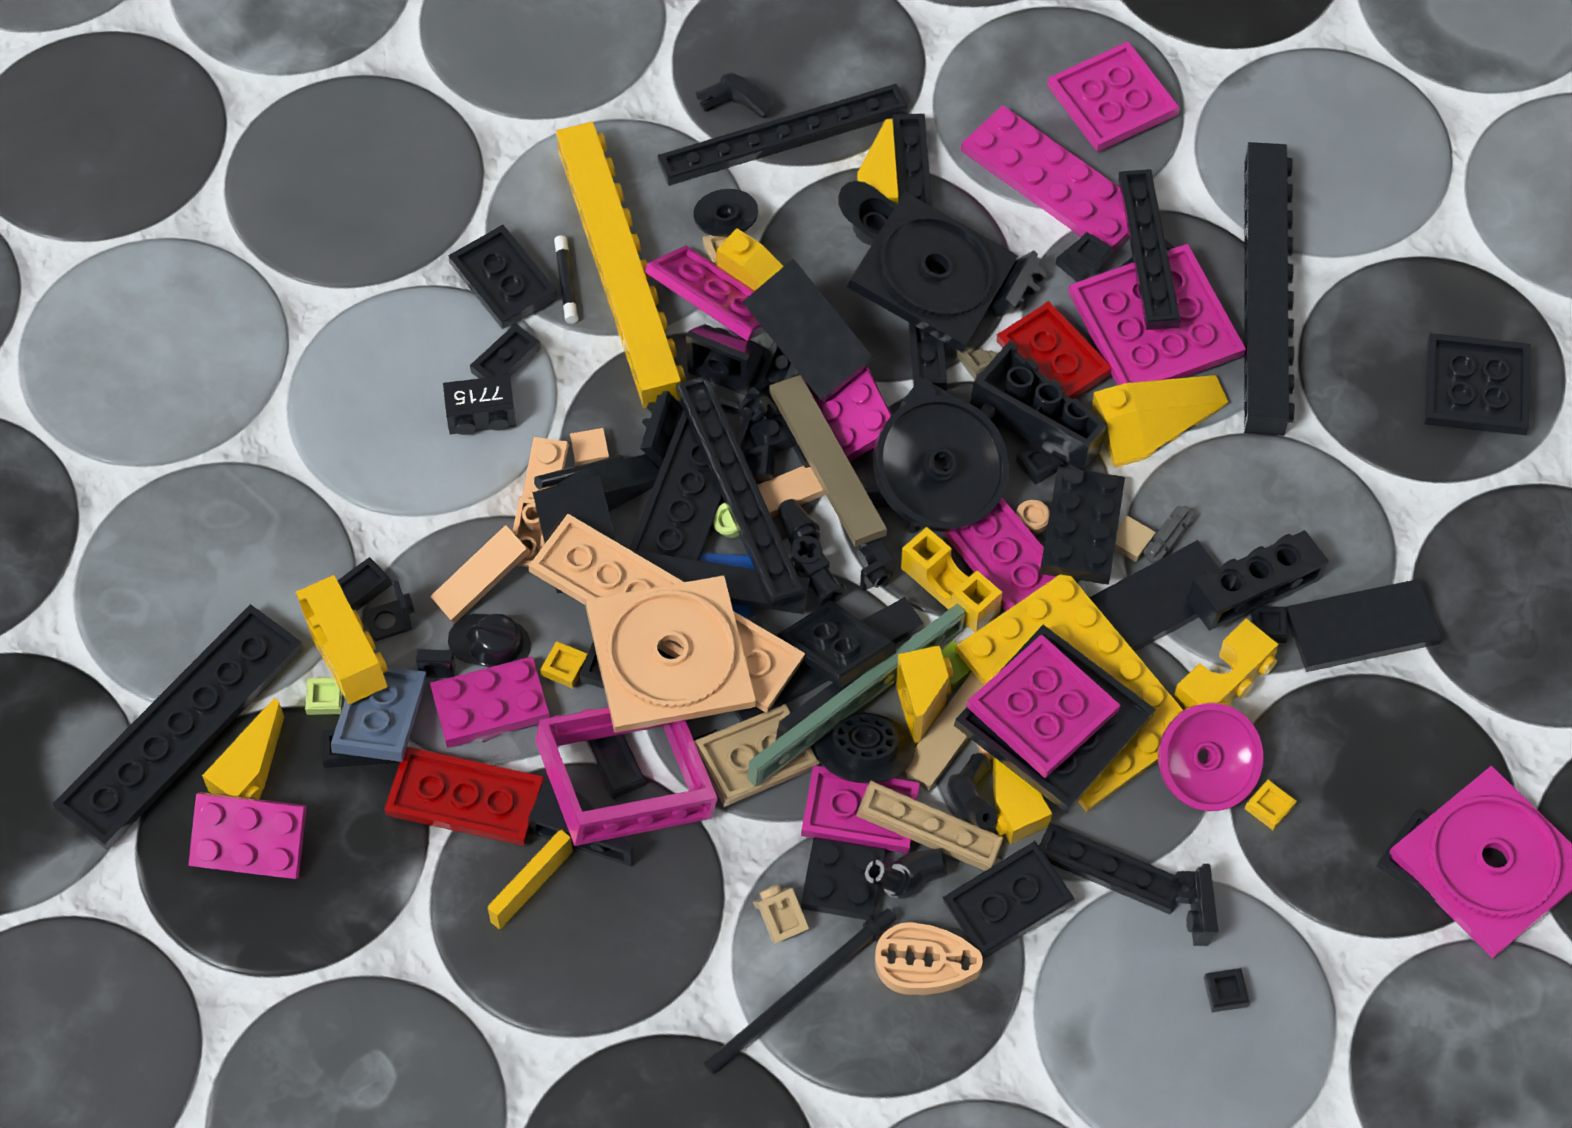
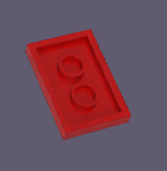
[996,301,1112,399]

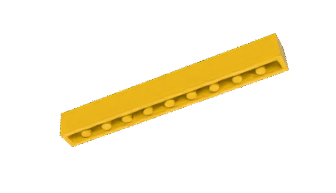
[556,121,686,409]

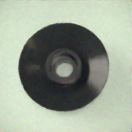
[693,189,758,237]

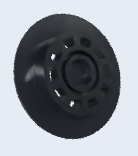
[815,713,915,784]

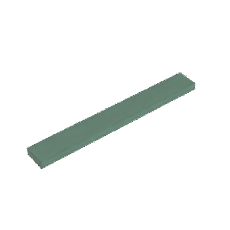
[747,603,966,787]

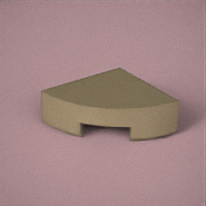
[957,347,997,380]

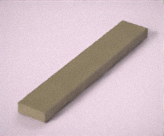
[770,375,887,547]

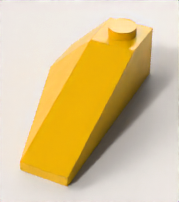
[1091,375,1228,468]

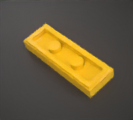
[488,830,573,930]

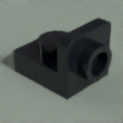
[857,538,894,591]

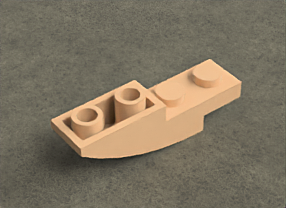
[513,437,568,567]

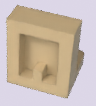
[753,884,809,943]

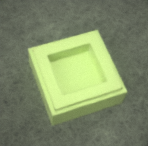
[305,677,343,715]

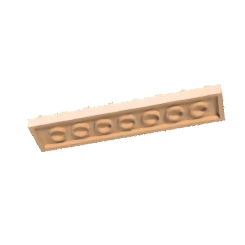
[529,514,805,713]

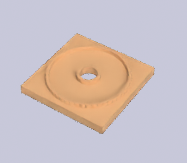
[585,576,756,733]

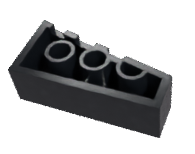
[970,340,1107,470]

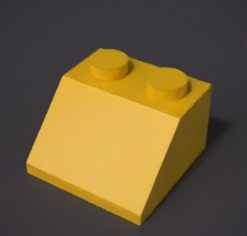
[896,645,953,748]

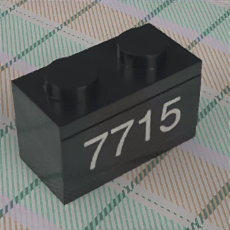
[443,375,516,435]

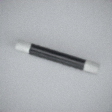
[554,236,578,324]

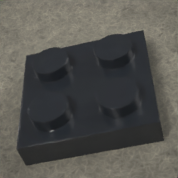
[801,837,885,920]

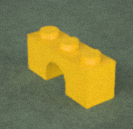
[901,527,1002,633]
[1174,618,1278,710]

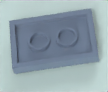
[331,667,427,762]

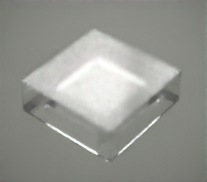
[473,730,521,767]

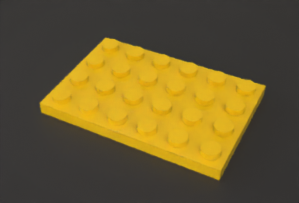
[955,574,1184,812]

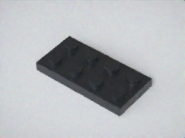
[1040,466,1125,585]

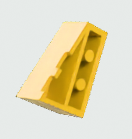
[295,575,388,705]

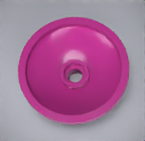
[1158,703,1263,811]

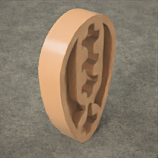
[875,922,983,995]

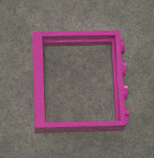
[535,707,717,846]

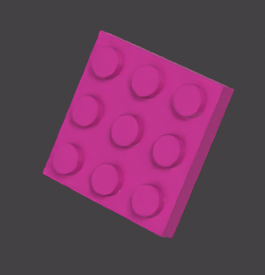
[1047,41,1179,152]
[966,634,1121,778]

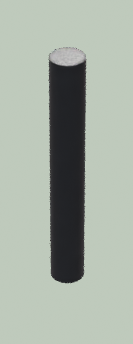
[534,454,624,489]

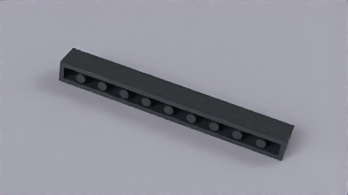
[1244,142,1295,436]

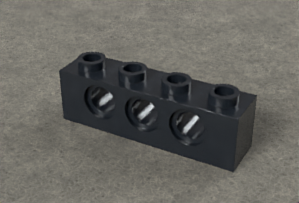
[1186,530,1329,631]

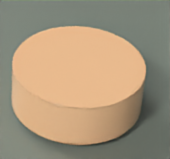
[1016,500,1050,535]

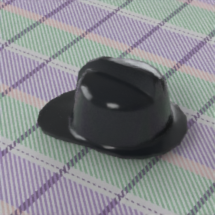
[838,181,897,246]
[448,614,531,667]

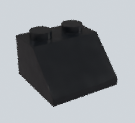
[686,324,765,396]

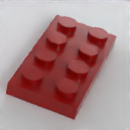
[384,747,544,847]

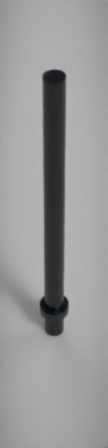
[704,908,896,1074]

